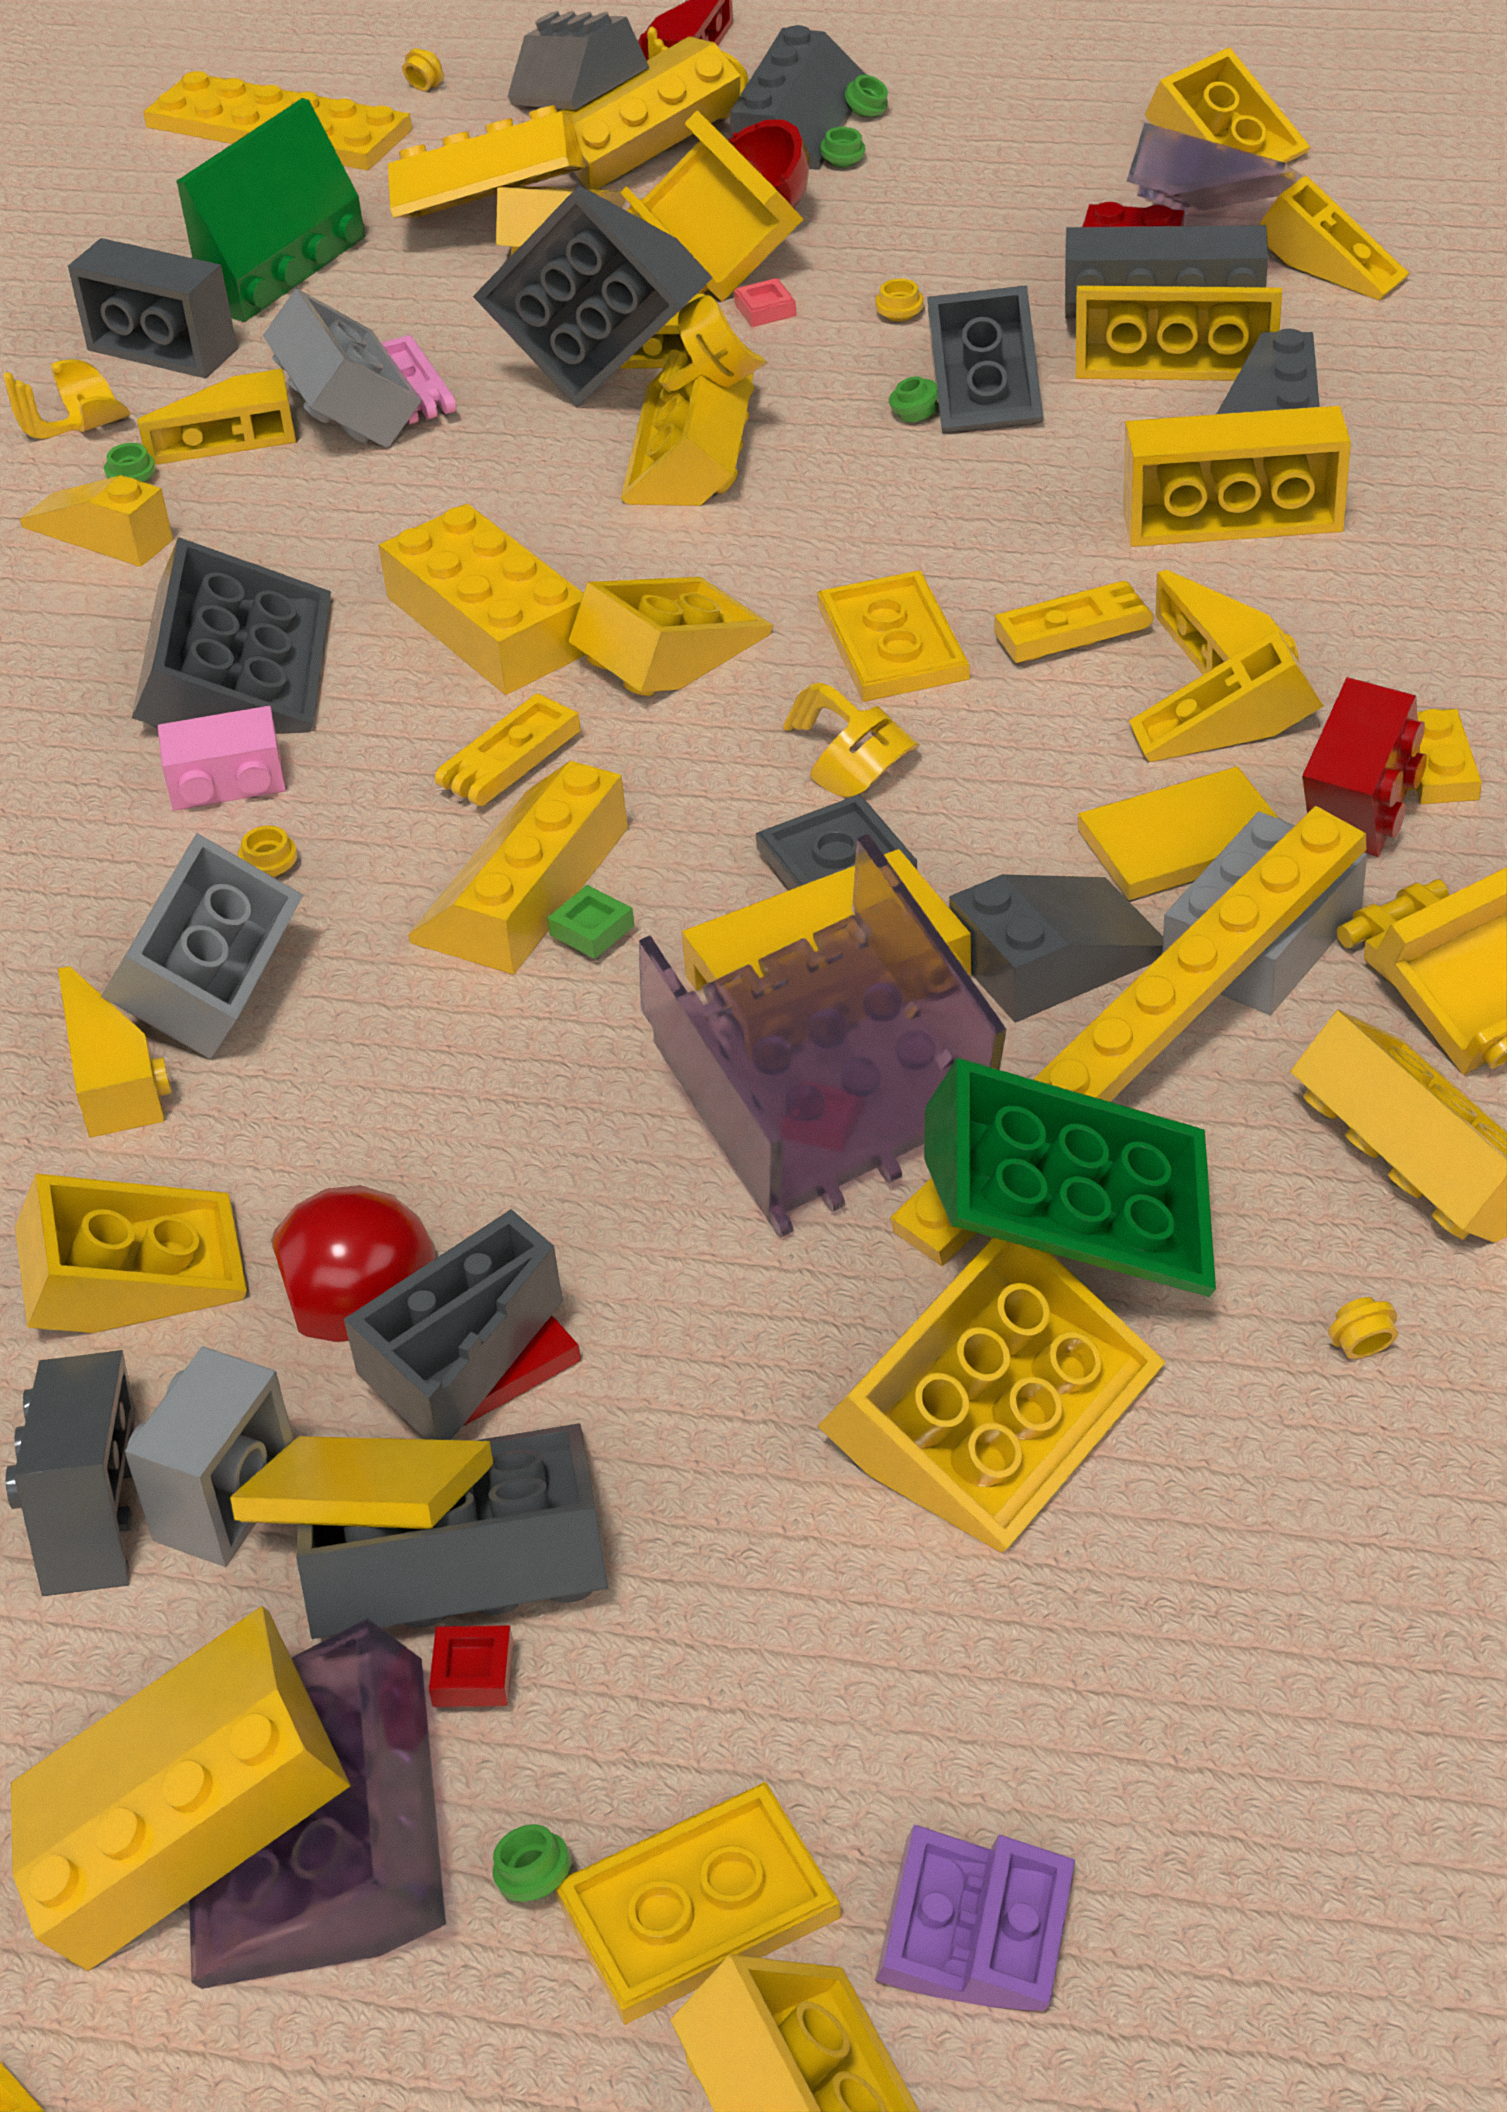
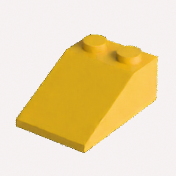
[1145,46,1311,187]
[496,186,625,255]
[568,576,773,696]
[15,1173,247,1333]

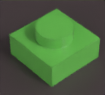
[547,885,635,959]

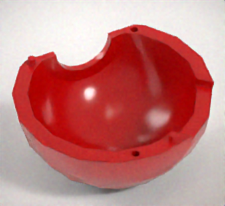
[728,119,810,208]
[271,1185,435,1342]

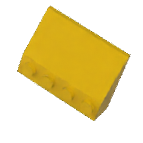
[817,1237,1166,1553]
[10,1606,351,1971]

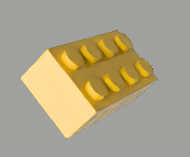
[1123,405,1351,547]
[378,503,587,695]

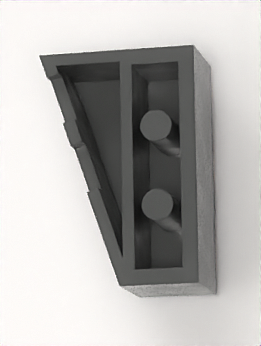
[1217,329,1320,414]
[344,1209,563,1440]
[6,1350,135,1596]

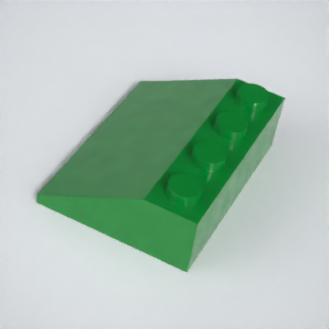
[176,98,365,323]
[924,1058,1216,1297]

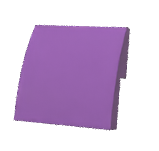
[875,1824,1075,2011]

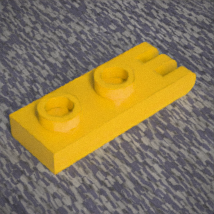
[994,581,1154,663]
[434,693,581,806]

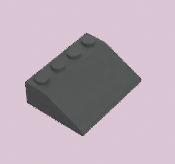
[473,185,713,407]
[132,537,331,733]
[296,1423,608,1641]

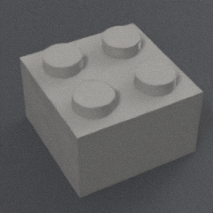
[124,1346,294,1567]

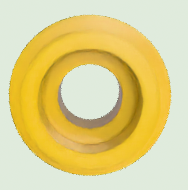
[402,48,444,91]
[875,278,924,322]
[238,825,297,878]
[1328,1297,1398,1359]

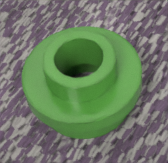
[844,75,888,117]
[820,127,865,167]
[889,376,938,423]
[104,443,156,483]
[492,1824,572,1902]

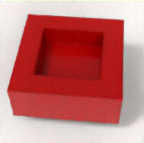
[429,1625,514,1707]

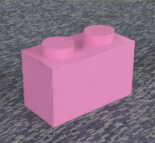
[158,706,286,811]

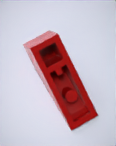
[638,0,734,61]

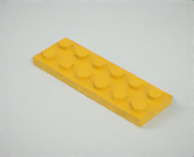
[143,71,412,171]

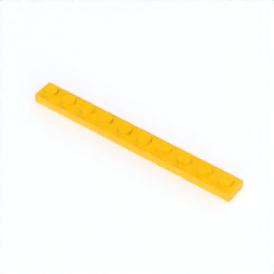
[890,806,1367,1267]

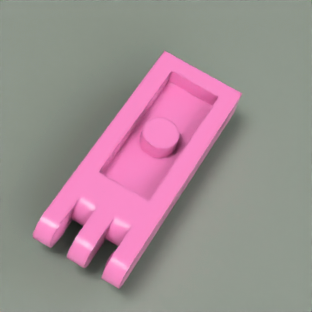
[381,335,456,425]

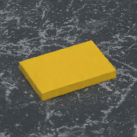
[817,570,970,702]
[1078,766,1279,900]
[230,1436,493,1529]
[554,1781,841,2025]

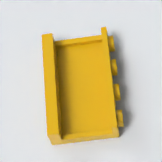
[620,110,804,302]
[681,849,971,1064]
[1373,867,1507,1075]

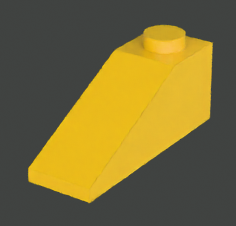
[1259,175,1410,301]
[137,368,296,465]
[20,475,173,567]
[1155,569,1299,675]
[1128,630,1324,762]
[58,966,172,1138]

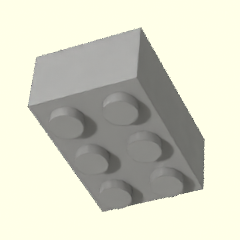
[263,288,422,449]
[1163,811,1367,1016]
[101,833,303,1059]

